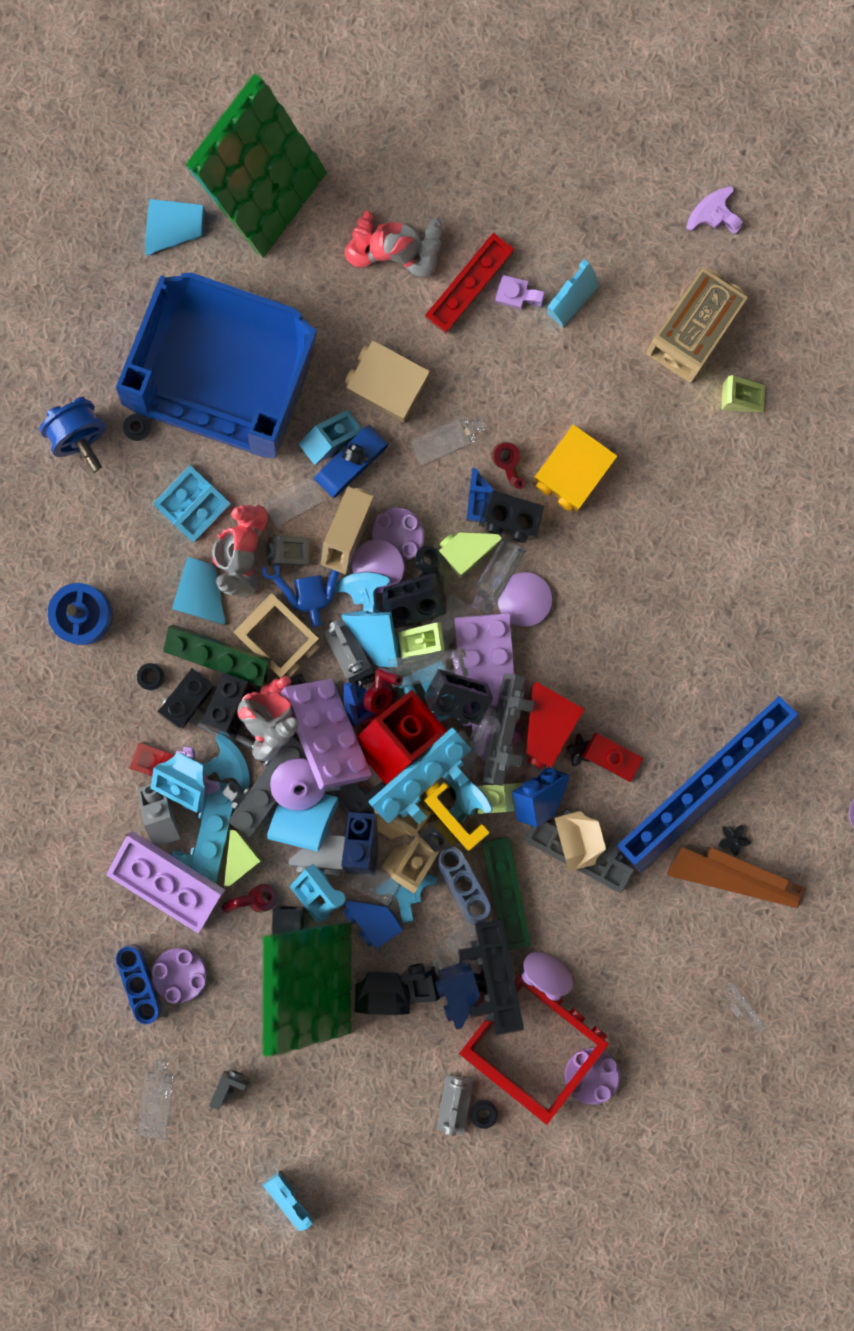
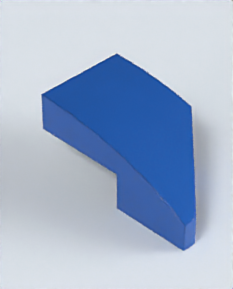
[466,468,495,522]
[344,682,374,726]

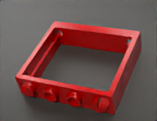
[459,974,609,1125]

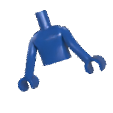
[262,564,340,628]

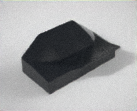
[354,972,410,1015]

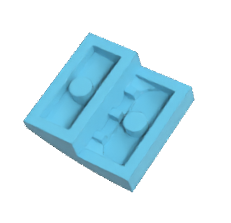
[152,465,231,542]
[267,787,339,852]

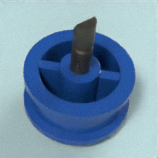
[39,397,106,474]
[47,583,113,645]

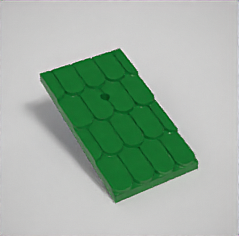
[185,73,327,258]
[262,923,352,1056]

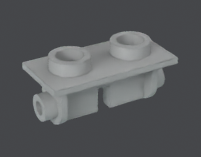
[323,620,371,679]
[436,1075,473,1136]

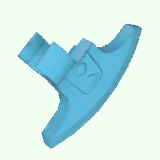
[335,572,390,614]
[203,734,250,790]
[446,775,493,823]
[375,874,438,924]

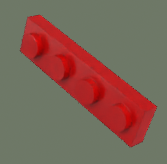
[425,232,514,334]

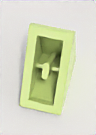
[722,375,765,412]
[398,623,445,659]
[224,830,262,886]

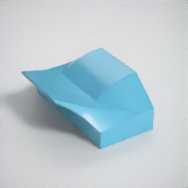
[151,752,205,813]

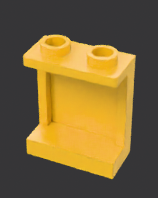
[533,424,617,512]
[424,782,489,851]

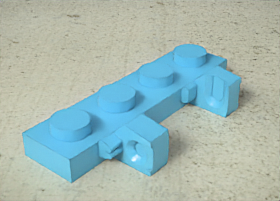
[368,728,472,824]
[172,780,233,884]

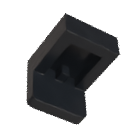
[417,814,458,852]
[400,963,441,1003]

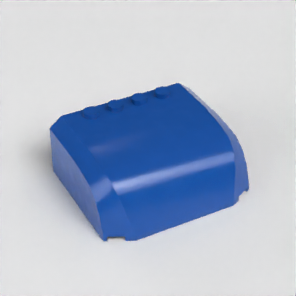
[116,272,317,459]

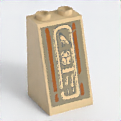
[646,267,748,383]

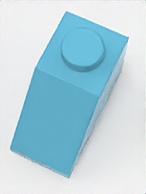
[298,410,363,465]

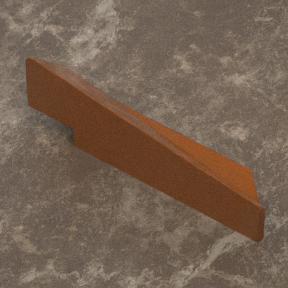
[667,846,806,908]

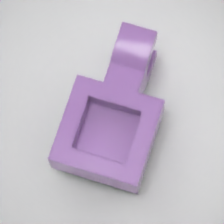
[495,275,545,310]

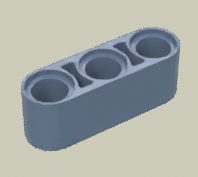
[438,847,491,925]

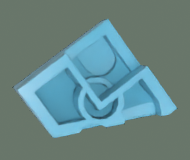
[145,199,205,256]
[547,259,599,328]
[172,557,226,625]
[342,611,402,667]
[262,1171,313,1231]

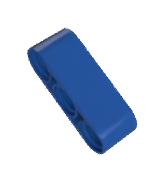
[314,424,389,499]
[115,944,162,1025]

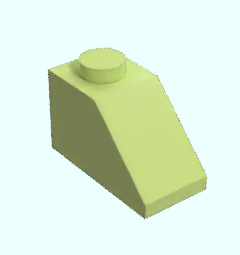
[439,532,502,578]
[477,783,523,814]

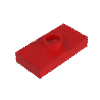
[582,732,643,782]

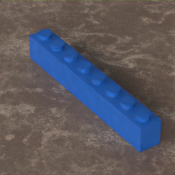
[617,696,801,873]

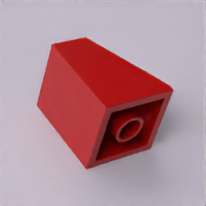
[524,682,584,770]
[357,690,448,785]

